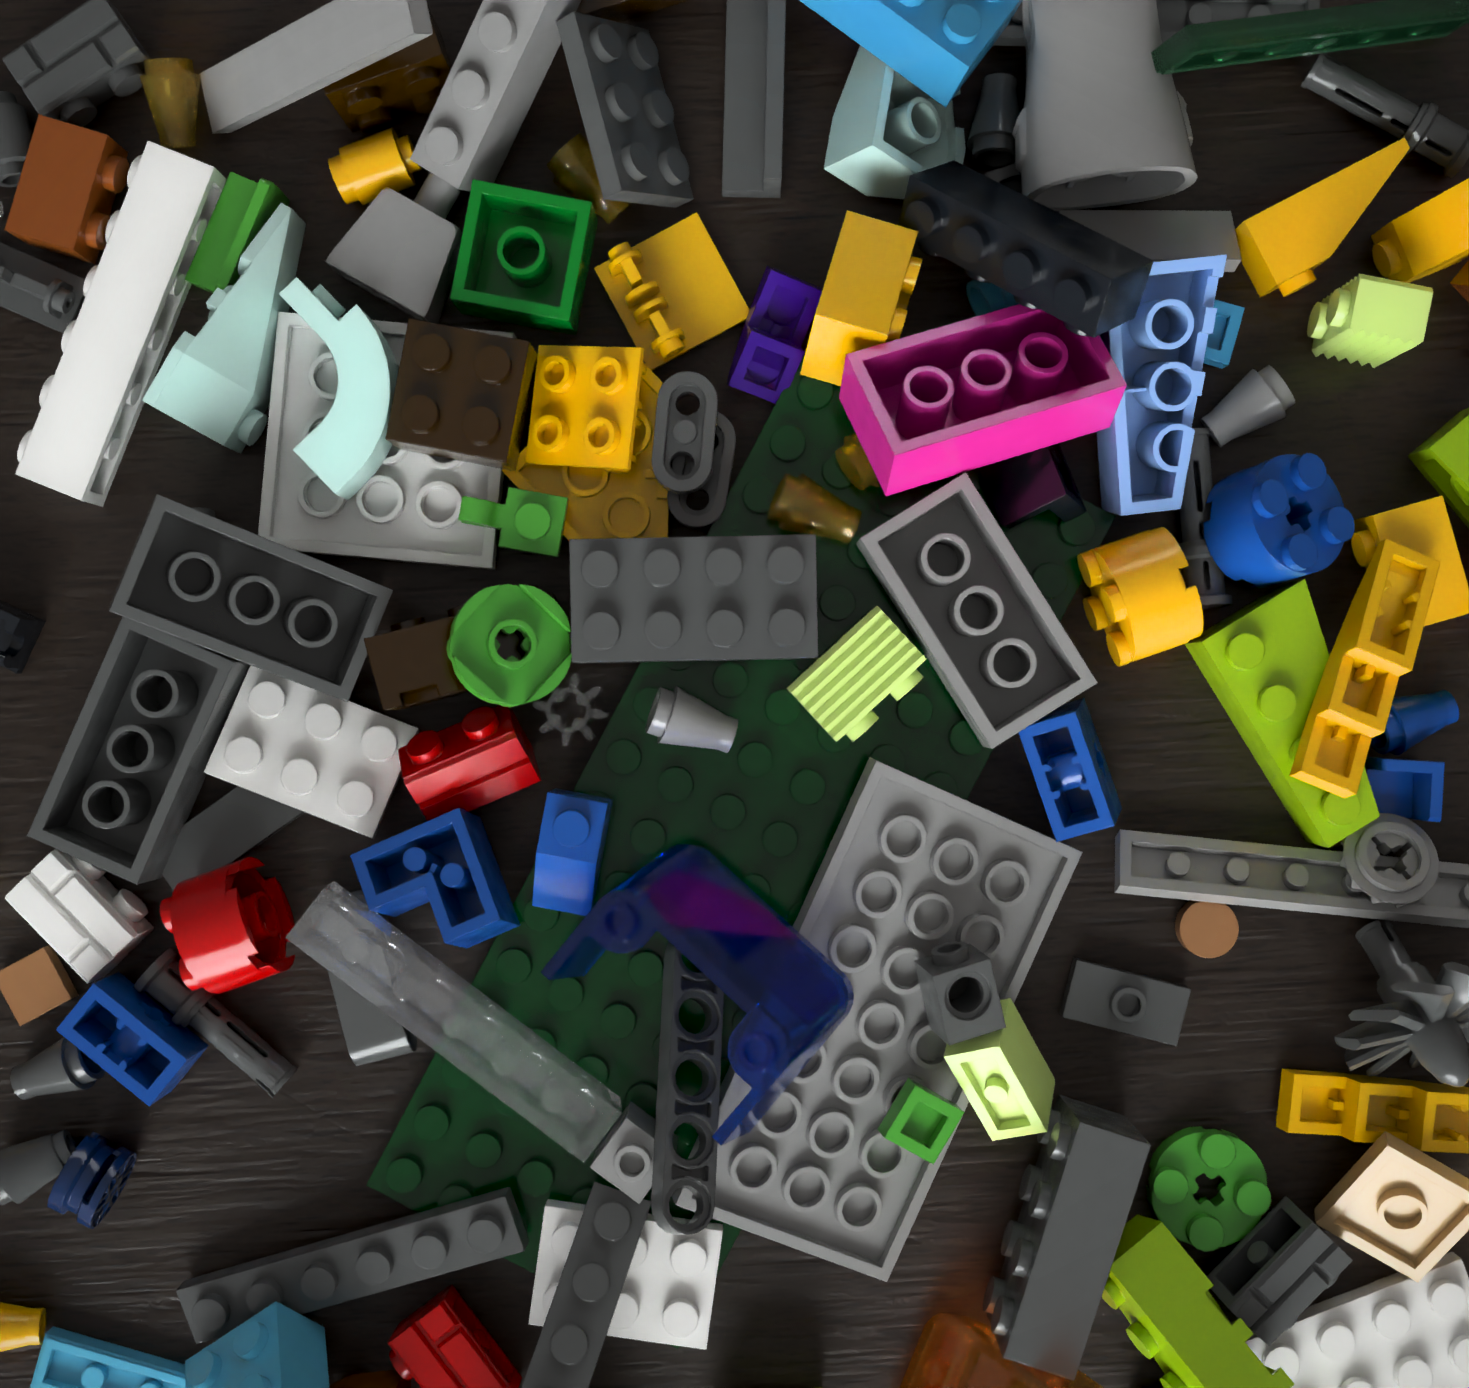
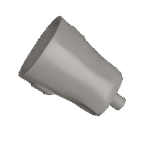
[1012,0,1198,211]

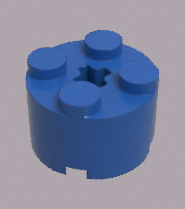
[1203,453,1355,588]

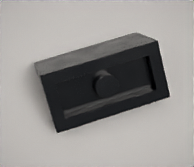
[979,443,1087,529]

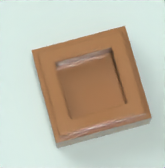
[0,945,79,1026]

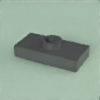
[1059,957,1191,1046]

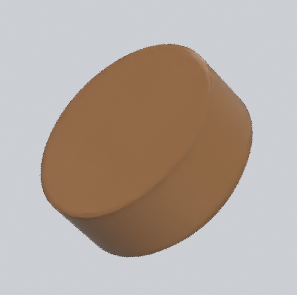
[1175,900,1239,958]

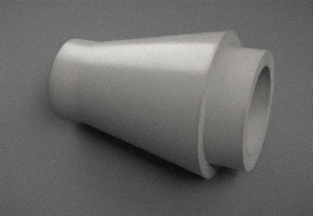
[1201,365,1296,447]
[645,686,738,753]

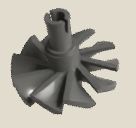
[1334,920,1469,1087]

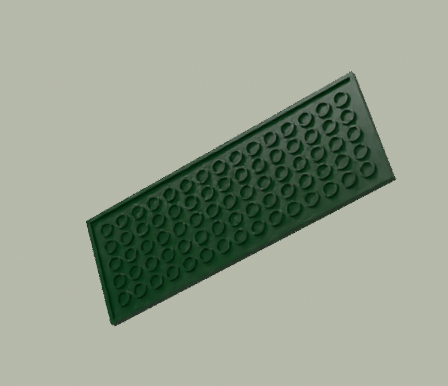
[366,353,1116,1349]

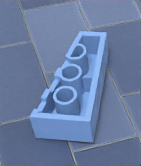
[1096,254,1227,516]

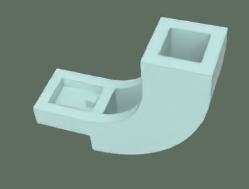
[279,277,399,500]

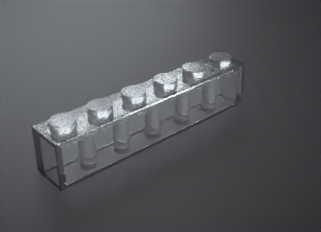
[285,881,622,1162]

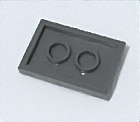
[556,12,694,208]

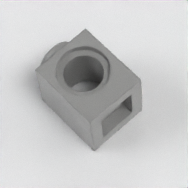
[590,1102,679,1204]

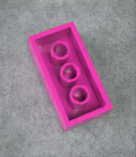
[839,304,1127,496]

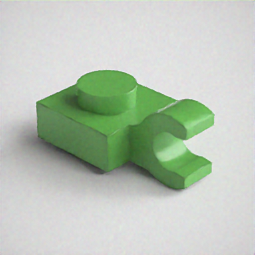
[458,487,569,558]

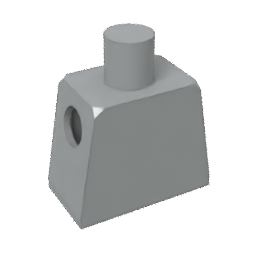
[325,173,462,324]

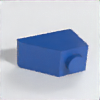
[532,788,613,917]

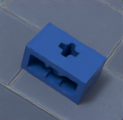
[1018,698,1122,842]
[56,972,209,1106]

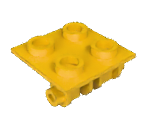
[594,212,750,371]
[525,345,647,474]

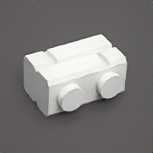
[5,849,154,984]

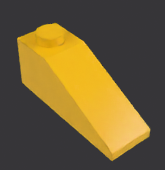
[1235,137,1410,298]
[1371,178,1469,283]

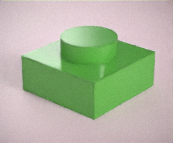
[877,1078,964,1165]

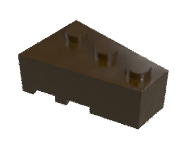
[364,585,572,710]

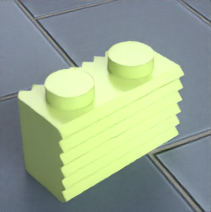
[1307,274,1433,368]
[786,606,926,742]

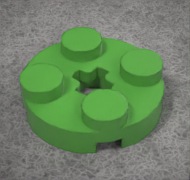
[446,584,572,708]
[1146,1126,1271,1252]

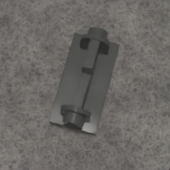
[0,242,85,334]

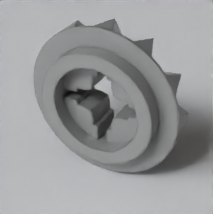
[1340,813,1439,908]

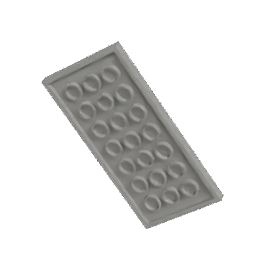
[671,757,1083,1282]

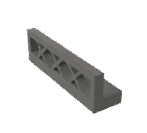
[722,0,786,198]

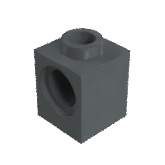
[914,941,1006,1046]

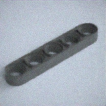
[651,927,726,1235]

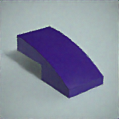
[726,265,822,404]

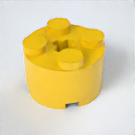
[1077,527,1204,667]

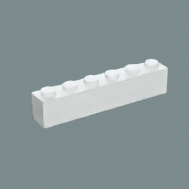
[15,141,227,507]

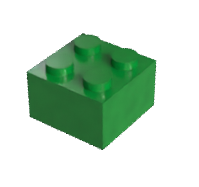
[450,179,598,336]

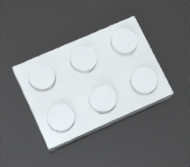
[204,665,419,839]
[528,1199,723,1350]

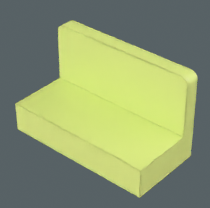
[943,998,1055,1141]

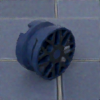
[47,1131,137,1229]

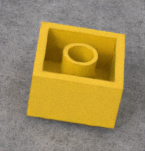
[800,210,923,386]

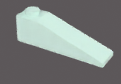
[823,45,966,199]
[142,203,306,454]

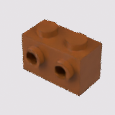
[4,114,129,264]

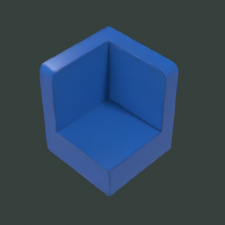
[1364,757,1445,822]

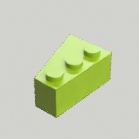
[1102,1214,1294,1388]

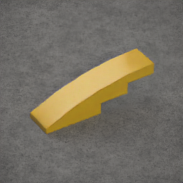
[1289,538,1441,799]
[1275,1068,1469,1154]

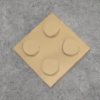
[1314,1131,1469,1282]

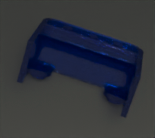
[541,844,854,1146]

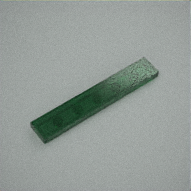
[1151,0,1469,75]

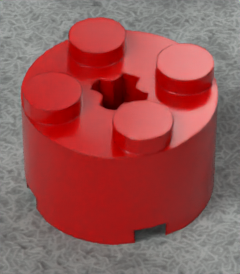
[160,857,296,994]

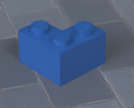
[350,808,520,949]

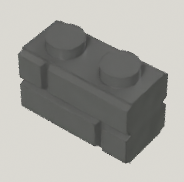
[2,0,156,127]
[1207,1196,1353,1346]

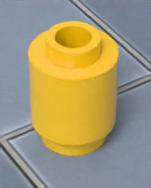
[328,127,422,205]

